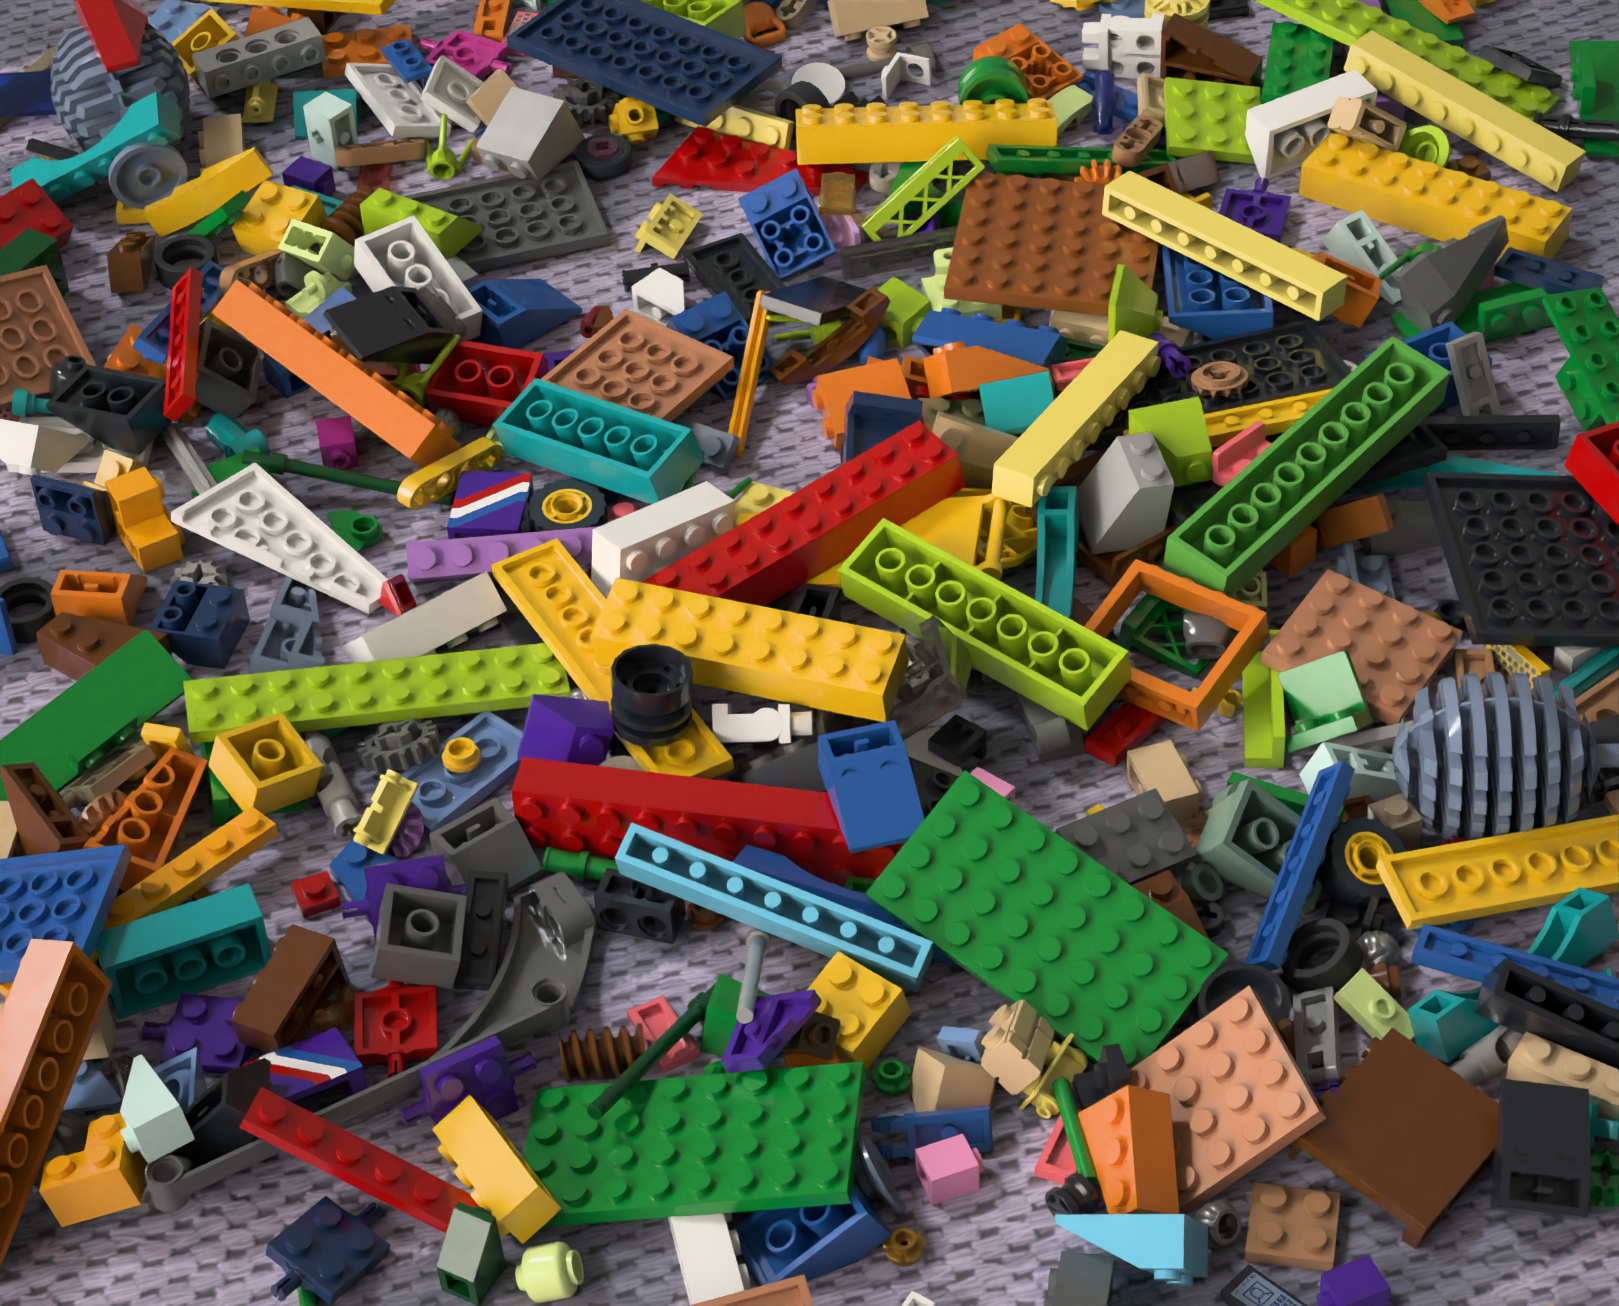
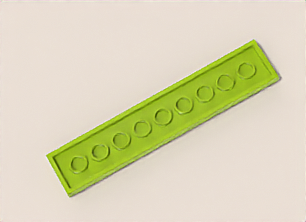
[1254,0,1560,121]
[183,643,571,744]

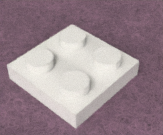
[420,55,484,132]

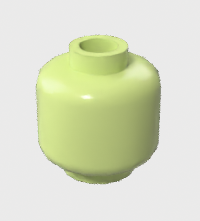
[515,1242,584,1303]

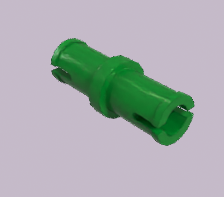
[543,847,618,882]

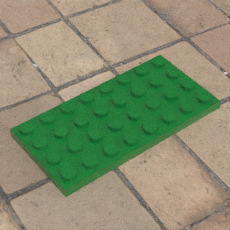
[865,770,1229,1070]
[523,1061,866,1227]

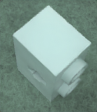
[303,92,358,170]

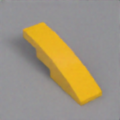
[142,147,274,237]

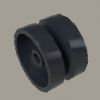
[1197,963,1291,1024]

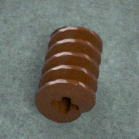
[319,185,375,248]
[559,1023,645,1083]

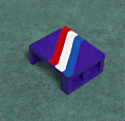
[447,471,535,539]
[243,1027,369,1102]

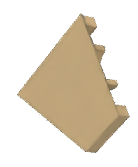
[465,69,518,125]
[909,1047,997,1112]

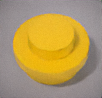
[442,737,481,773]

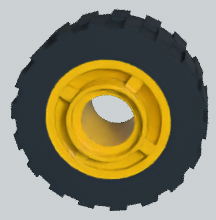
[528,479,608,532]
[1317,817,1407,909]

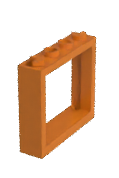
[1084,559,1268,732]

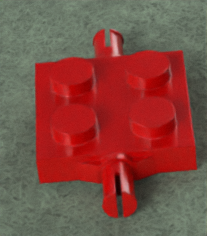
[354,980,439,1078]

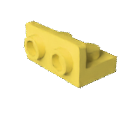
[634,193,703,260]

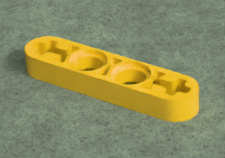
[397,437,502,511]

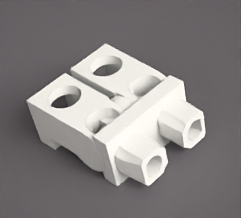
[1082,13,1165,79]
[712,704,814,744]

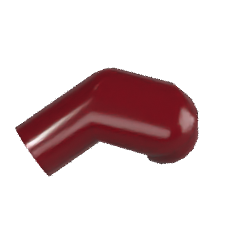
[580,305,613,338]

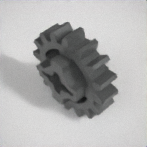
[553,76,621,126]
[357,719,442,774]

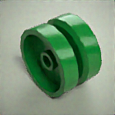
[958,56,1029,105]

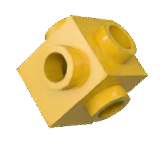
[609,97,659,145]

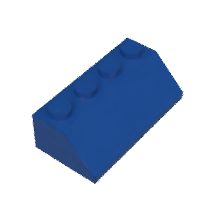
[912,307,1068,368]

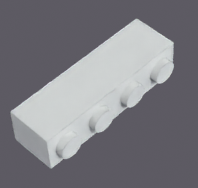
[668,1213,751,1305]

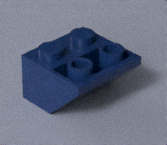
[30,474,116,546]
[149,580,250,670]

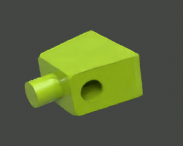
[877,277,931,349]

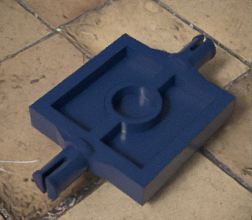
[265,1196,390,1305]

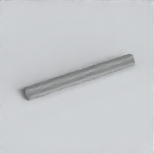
[160,421,217,495]

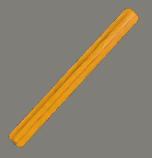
[728,290,772,457]

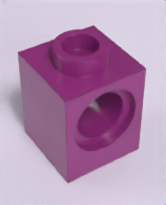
[316,415,359,470]

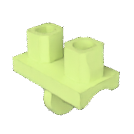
[285,271,352,319]

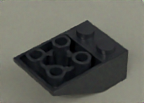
[323,286,453,364]
[1490,1079,1591,1220]

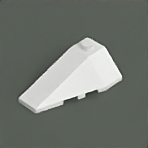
[0,419,88,476]

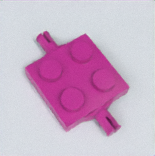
[419,29,513,81]

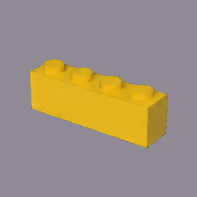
[432,1095,562,1244]

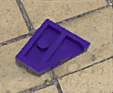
[721,989,822,1073]

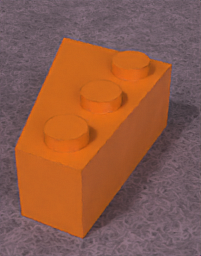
[1078,1085,1179,1214]

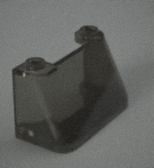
[813,614,972,741]

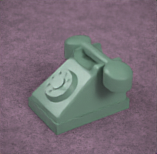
[1181,779,1323,913]

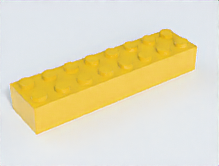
[796,98,1057,165]
[1299,132,1572,260]
[590,578,909,722]

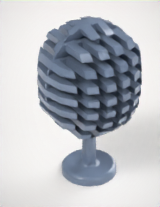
[51,23,190,209]
[1392,672,1619,840]

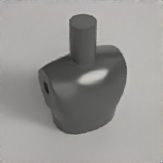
[274,252,320,299]
[1183,612,1233,659]

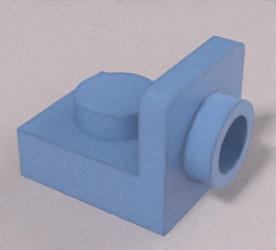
[937,1026,985,1064]

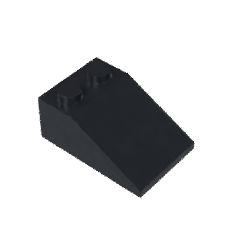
[45,364,173,454]

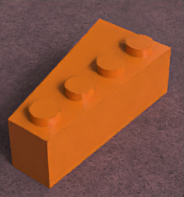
[83,747,208,891]

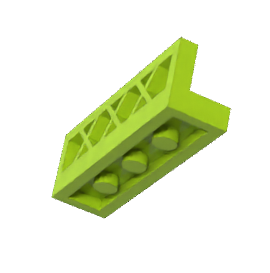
[859,136,985,256]
[1242,630,1285,768]

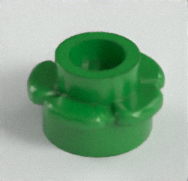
[871,1059,912,1096]

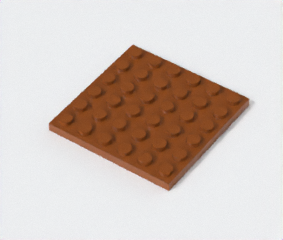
[944,171,1159,316]

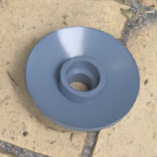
[856,1134,906,1214]

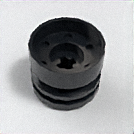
[611,644,693,747]

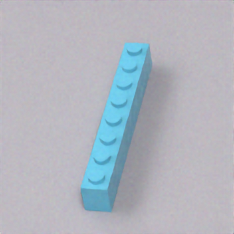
[615,822,933,992]

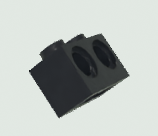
[594,868,686,944]

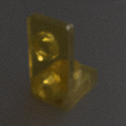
[819,172,857,215]

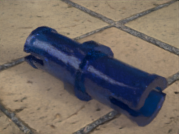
[1091,70,1117,135]

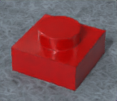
[290,871,341,918]

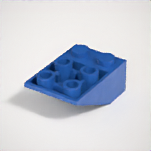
[738,168,837,280]
[467,279,583,349]
[666,291,774,401]
[818,720,925,853]

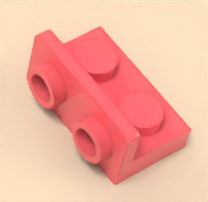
[1212,421,1272,487]

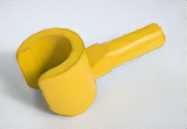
[1191,687,1243,718]

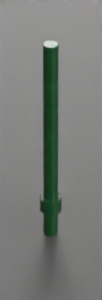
[242,450,453,506]
[587,982,716,1120]

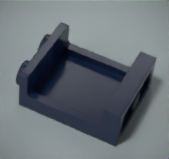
[843,391,923,464]

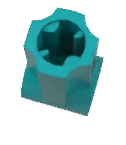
[205,412,270,458]

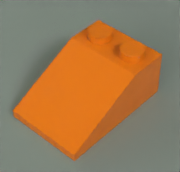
[923,341,1050,398]

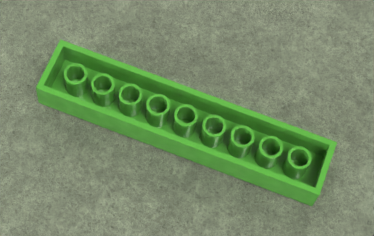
[1163,336,1450,598]

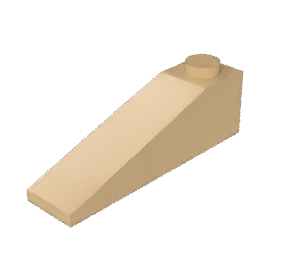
[932,411,1071,489]

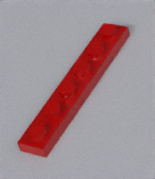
[164,266,204,422]
[239,1087,480,1234]

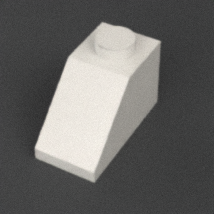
[631,268,686,326]

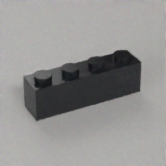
[1474,959,1619,1070]

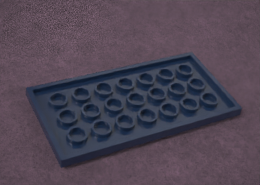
[507,0,782,127]

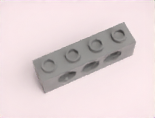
[192,17,326,98]

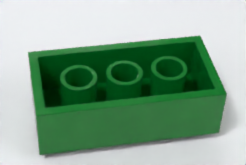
[1261,21,1335,105]

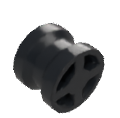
[1045,1172,1100,1217]

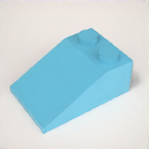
[1055,1214,1208,1286]

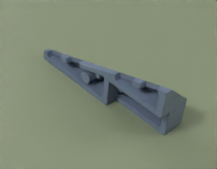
[248,576,325,674]

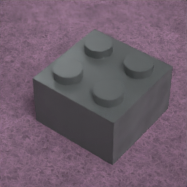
[196,319,264,419]
[371,883,467,989]

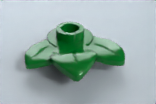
[328,510,383,553]

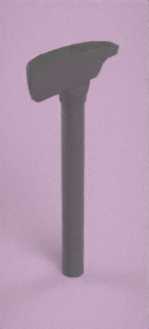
[838,42,936,80]

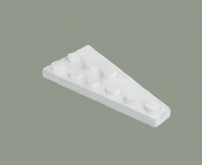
[171,463,388,614]

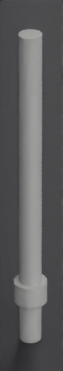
[736,927,771,1024]

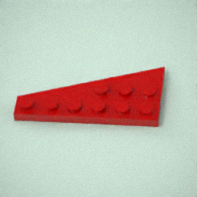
[652,126,867,198]

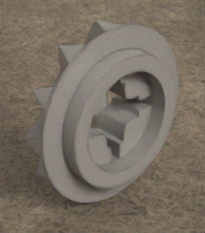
[170,558,229,587]

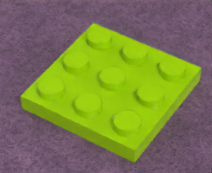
[1163,77,1261,164]

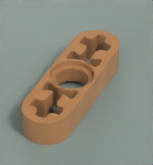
[1111,116,1163,167]
[335,138,426,167]
[219,249,283,295]

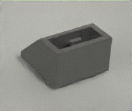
[729,738,826,792]
[429,798,544,895]

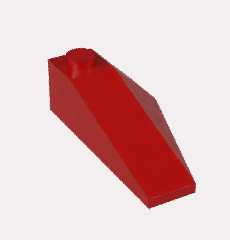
[74,0,149,73]

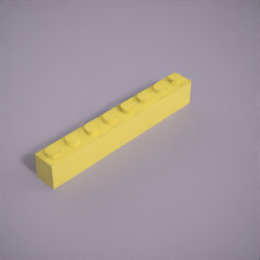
[1343,31,1586,192]
[1102,171,1348,321]
[992,330,1161,508]

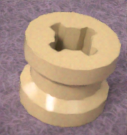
[866,26,897,61]

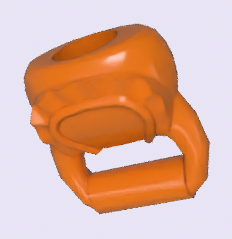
[743,2,787,48]

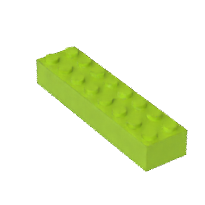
[838,518,1132,731]

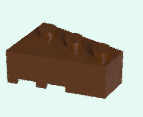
[1160,13,1263,87]
[36,612,173,681]
[231,924,350,1053]

